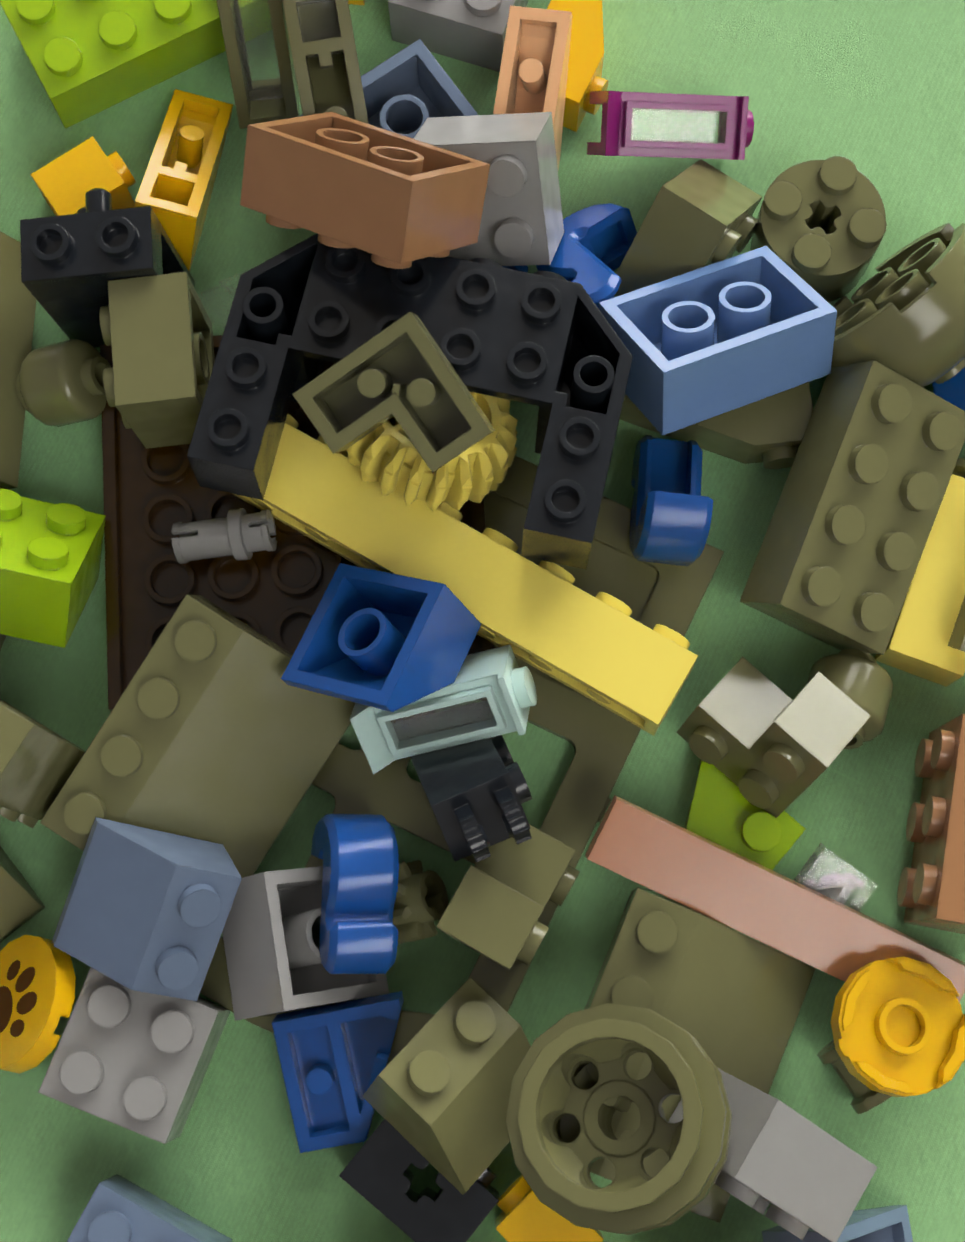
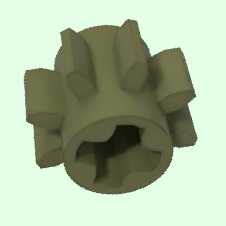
[393,860,448,944]

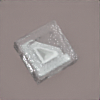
[793,843,878,912]

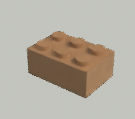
[240,112,490,269]
[897,714,965,934]

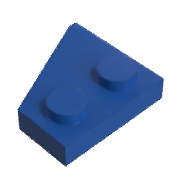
[272,991,404,1153]

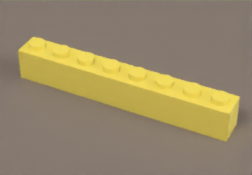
[234,414,698,736]

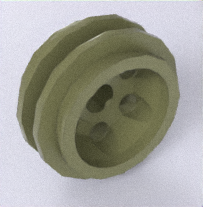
[506,1003,732,1235]

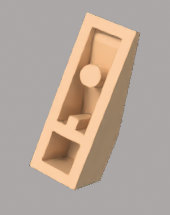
[493,5,573,169]

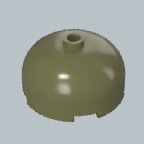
[831,223,965,387]

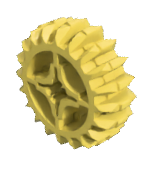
[346,391,518,512]

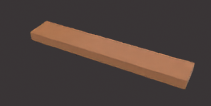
[585,795,965,1002]

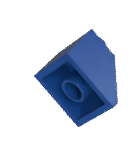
[281,563,481,712]

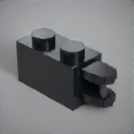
[410,735,532,863]

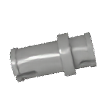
[171,508,277,564]

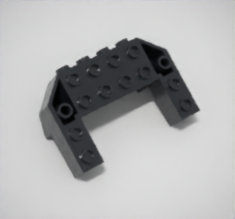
[187,233,633,570]

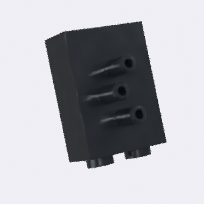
[20,188,195,348]

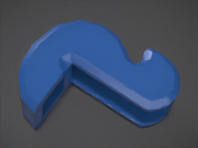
[536,203,637,308]
[629,435,713,566]
[311,814,399,974]

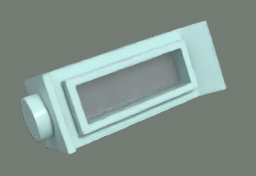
[350,645,537,775]

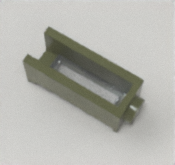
[217,0,299,129]

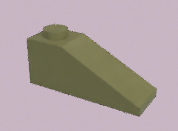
[282,0,369,124]
[620,382,813,469]

